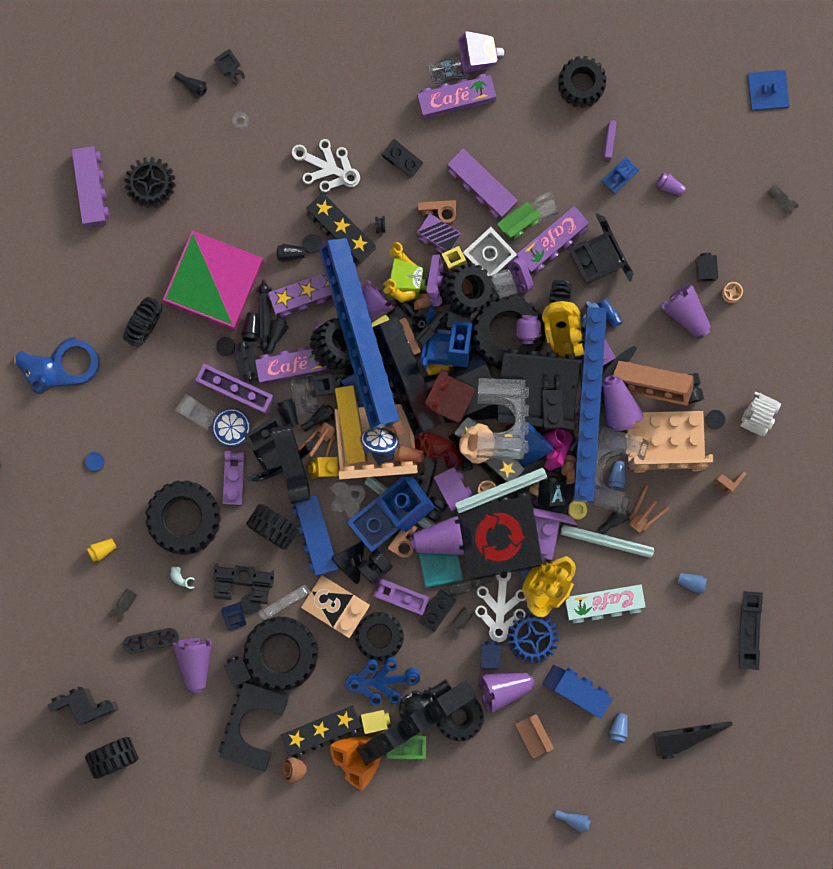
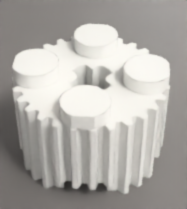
[741,392,781,437]

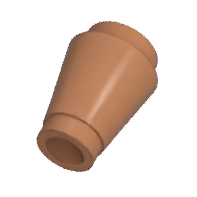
[394,445,424,464]

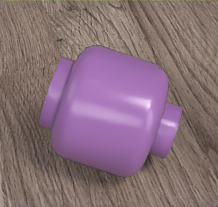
[516,315,542,344]

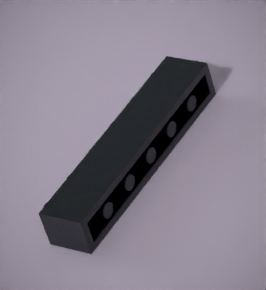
[373,317,441,435]

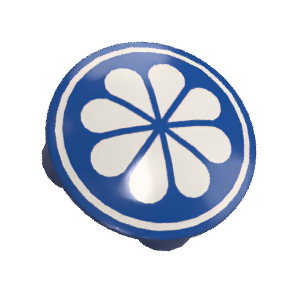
[212,408,251,447]
[360,428,399,456]

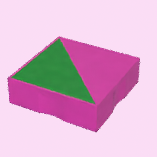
[163,230,264,332]

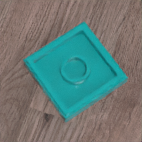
[418,553,463,588]

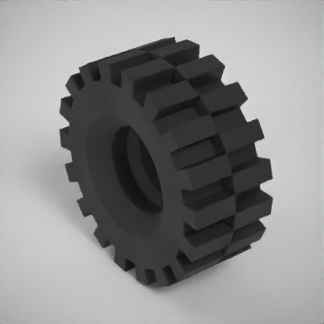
[436,698,484,741]

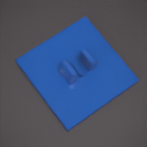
[748,70,789,110]

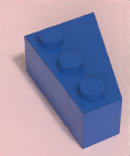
[542,664,613,719]

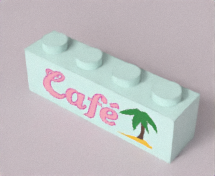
[565,584,645,624]

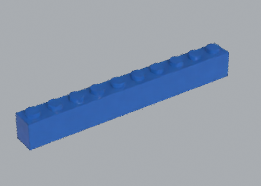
[318,238,399,430]
[573,307,607,503]

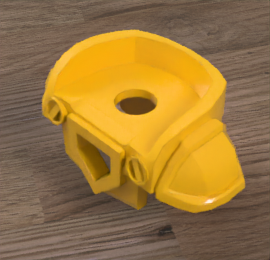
[542,301,584,357]
[522,556,576,617]

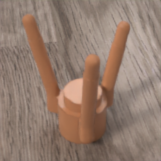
[298,423,336,457]
[628,485,669,533]

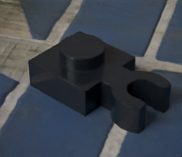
[214,49,245,85]

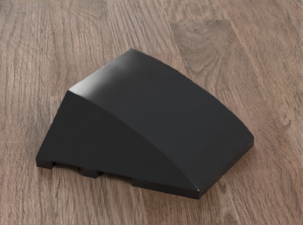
[430,348,499,423]

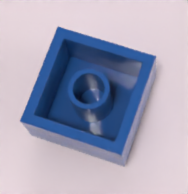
[377,474,435,532]
[347,498,401,553]

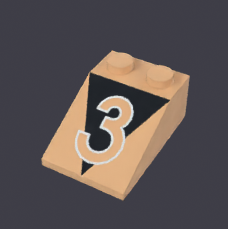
[301,575,370,638]

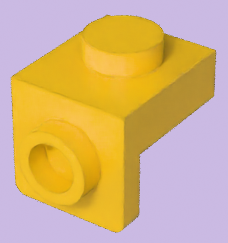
[308,457,339,479]

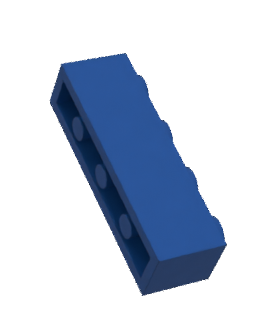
[292,495,339,576]

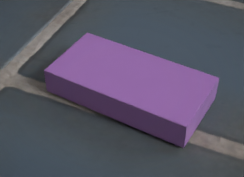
[603,120,617,162]

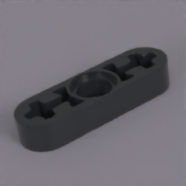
[123,628,179,653]

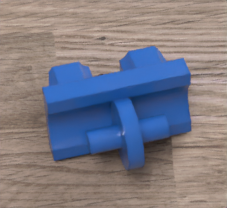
[602,157,639,194]

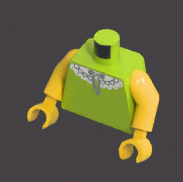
[383,242,428,303]

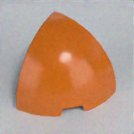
[330,736,382,790]

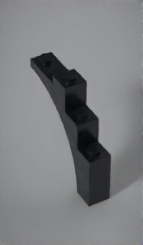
[356,680,476,765]

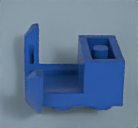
[419,305,472,370]

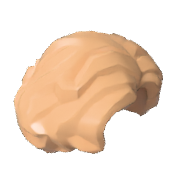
[459,424,495,464]

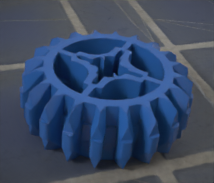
[507,612,559,664]

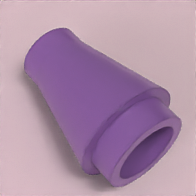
[656,172,686,197]

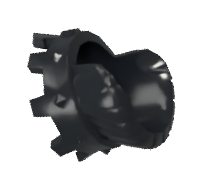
[399,690,433,720]

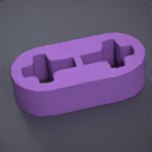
[508,257,534,294]

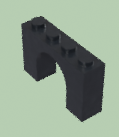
[218,682,289,771]

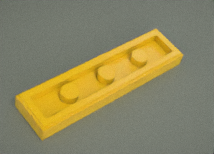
[335,385,367,464]

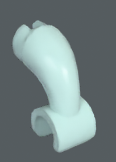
[170,566,195,589]

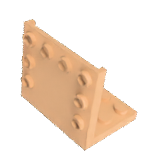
[335,404,418,479]
[627,411,713,473]

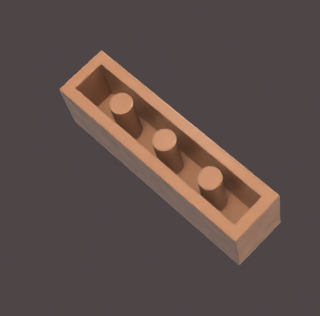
[613,361,693,405]

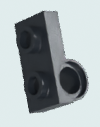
[382,139,423,178]
[419,589,457,632]

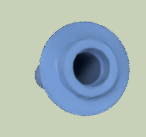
[554,810,591,834]

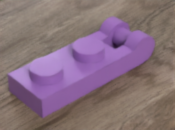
[427,254,446,306]
[223,451,245,505]
[372,579,430,616]

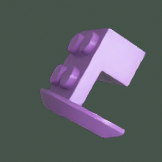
[533,508,577,561]

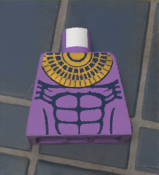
[458,32,504,73]

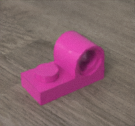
[543,429,573,471]

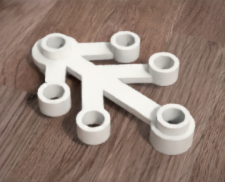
[292,139,360,193]
[475,572,526,642]

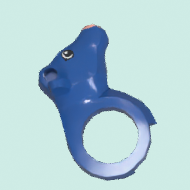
[14,337,100,394]

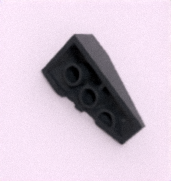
[653,721,733,759]

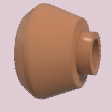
[282,757,307,783]

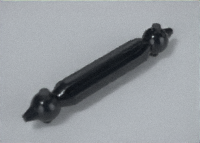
[256,280,272,355]

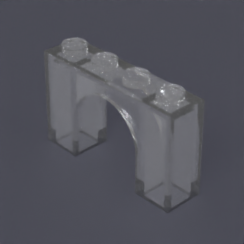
[476,378,529,459]
[584,427,649,515]

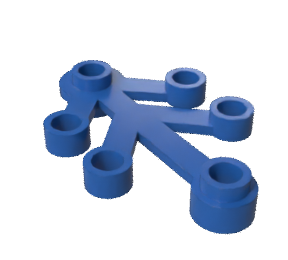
[345,657,420,706]

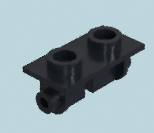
[234,341,259,382]

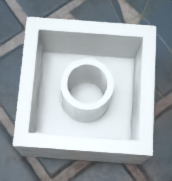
[463,227,517,282]

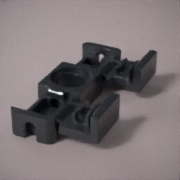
[213,563,274,605]

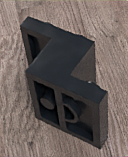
[48,686,119,725]

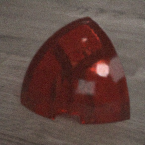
[415,432,462,468]

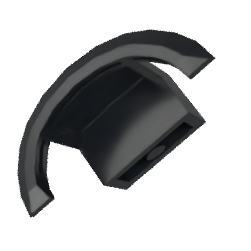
[569,213,634,285]
[244,416,314,482]

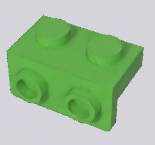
[498,202,541,239]
[387,732,426,759]

